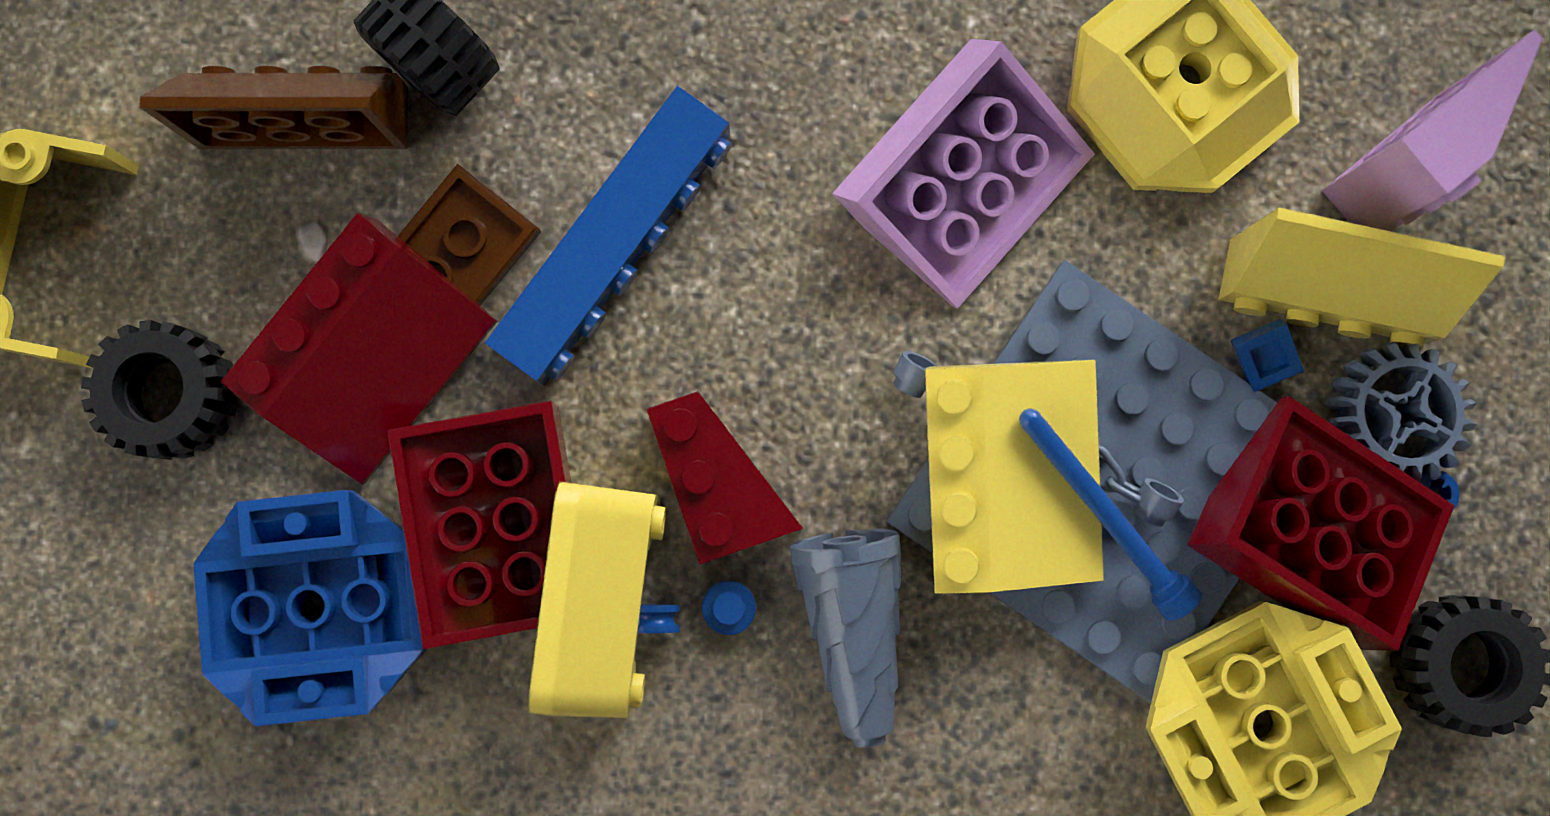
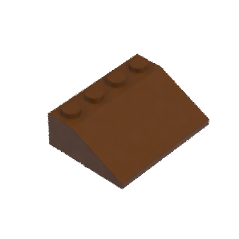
[139,66,408,149]

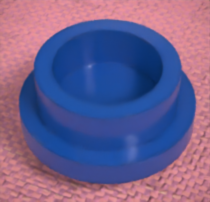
[702,581,756,635]

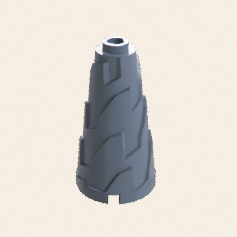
[790,529,902,747]

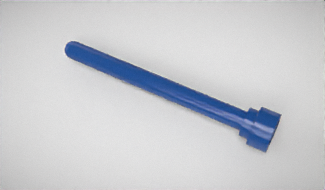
[1019,408,1202,621]

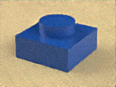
[1230,319,1304,392]

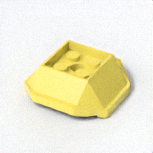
[1067,0,1299,193]
[1145,601,1402,816]

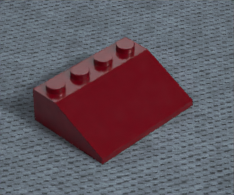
[220,212,498,484]
[1187,396,1454,651]
[387,401,572,649]

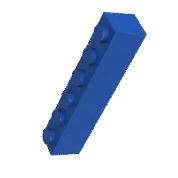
[485,85,732,386]

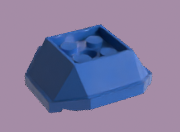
[193,490,427,726]

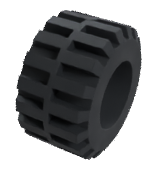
[353,0,500,116]
[81,320,238,460]
[1390,595,1550,737]

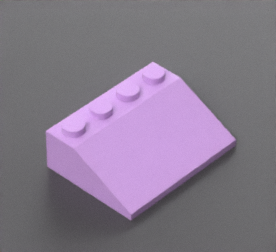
[1322,30,1543,232]
[832,39,1095,309]

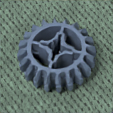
[1325,342,1478,482]

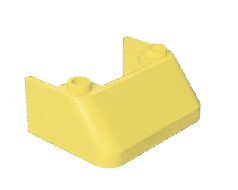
[0,129,139,368]
[529,482,666,718]

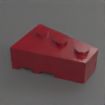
[646,391,804,565]

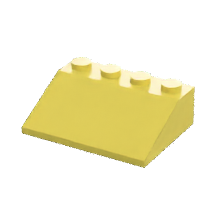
[1218,207,1505,350]
[925,360,1104,594]

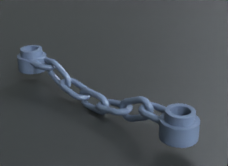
[893,351,1184,527]

